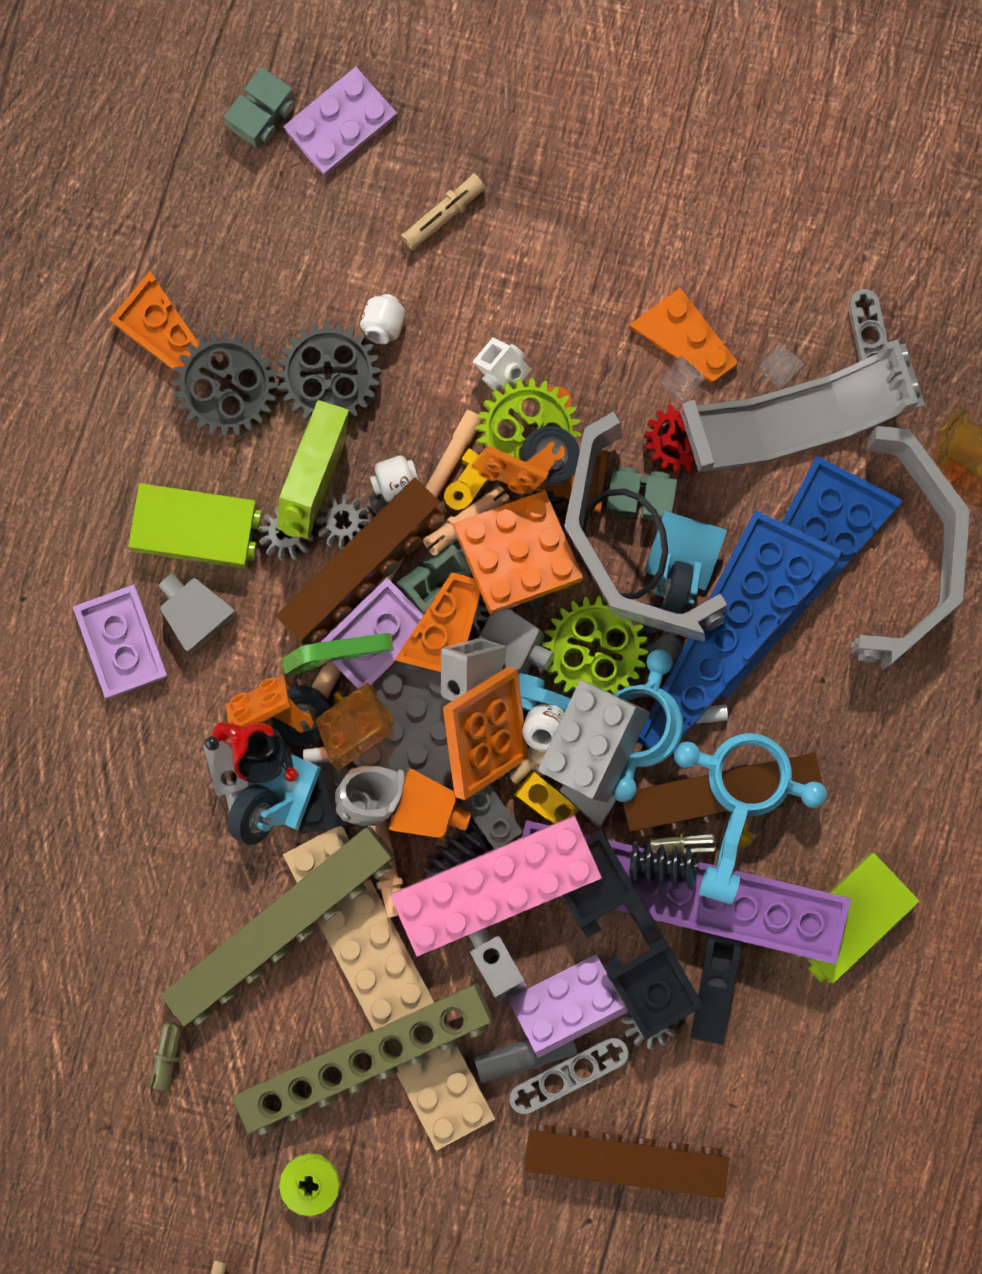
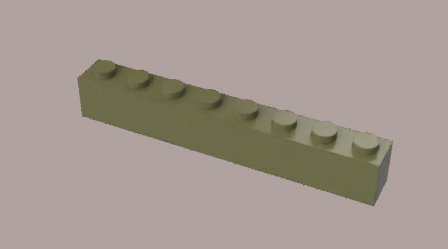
[160,827,396,1027]

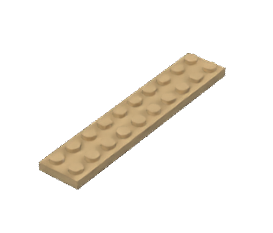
[283,827,495,1151]

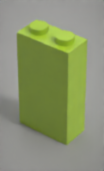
[277,400,349,539]
[128,483,262,569]
[794,852,920,984]

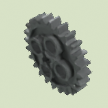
[276,321,381,421]
[171,331,278,437]

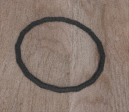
[582,488,669,599]

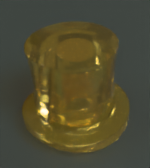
[934,408,982,477]

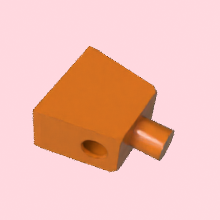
[387,767,471,838]

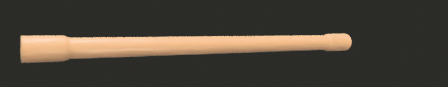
[312,410,483,698]

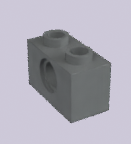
[458,785,523,849]

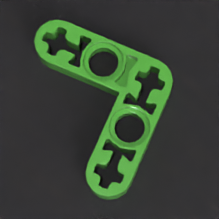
[282,633,394,676]

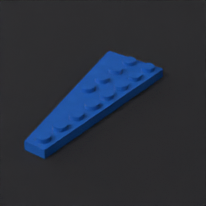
[719,456,902,700]
[636,510,843,749]

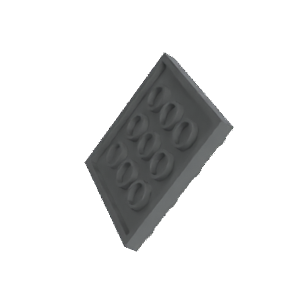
[324,661,454,790]

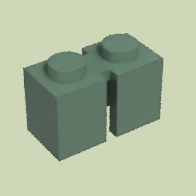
[223,67,295,148]
[605,467,677,521]
[395,545,472,612]

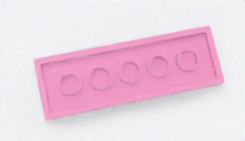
[390,815,602,956]

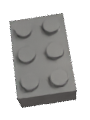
[537,680,650,803]

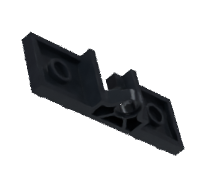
[562,831,704,1040]

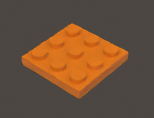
[453,491,583,615]
[443,667,528,800]

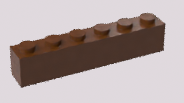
[276,477,449,645]
[621,752,823,837]
[523,1123,730,1199]

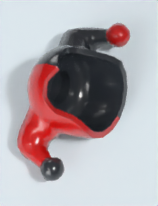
[205,722,299,783]

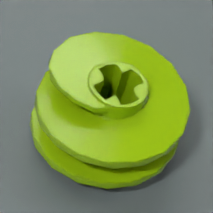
[279,1153,340,1216]

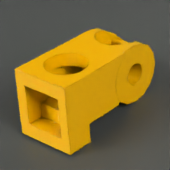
[444,448,489,513]
[513,772,579,824]

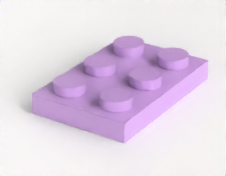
[283,67,397,177]
[321,578,424,694]
[73,584,168,699]
[508,954,627,1058]

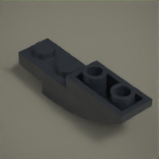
[690,933,742,1045]

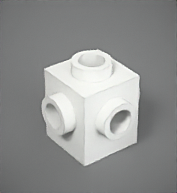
[473,338,532,390]

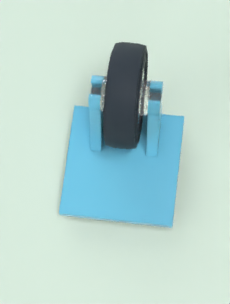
[644,511,727,614]
[228,754,321,845]

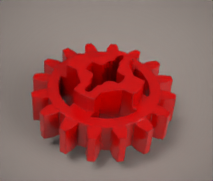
[644,403,697,475]

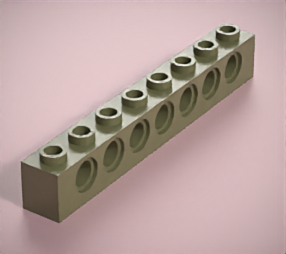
[232,983,494,1135]

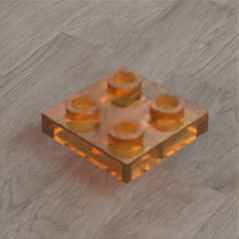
[315,682,394,770]

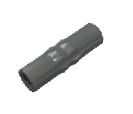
[474,1038,577,1084]

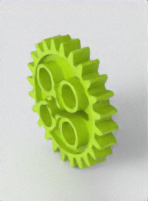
[475,378,581,468]
[542,596,649,695]

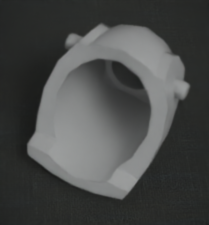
[335,766,404,826]

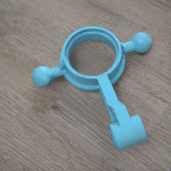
[518,649,683,802]
[674,733,827,905]

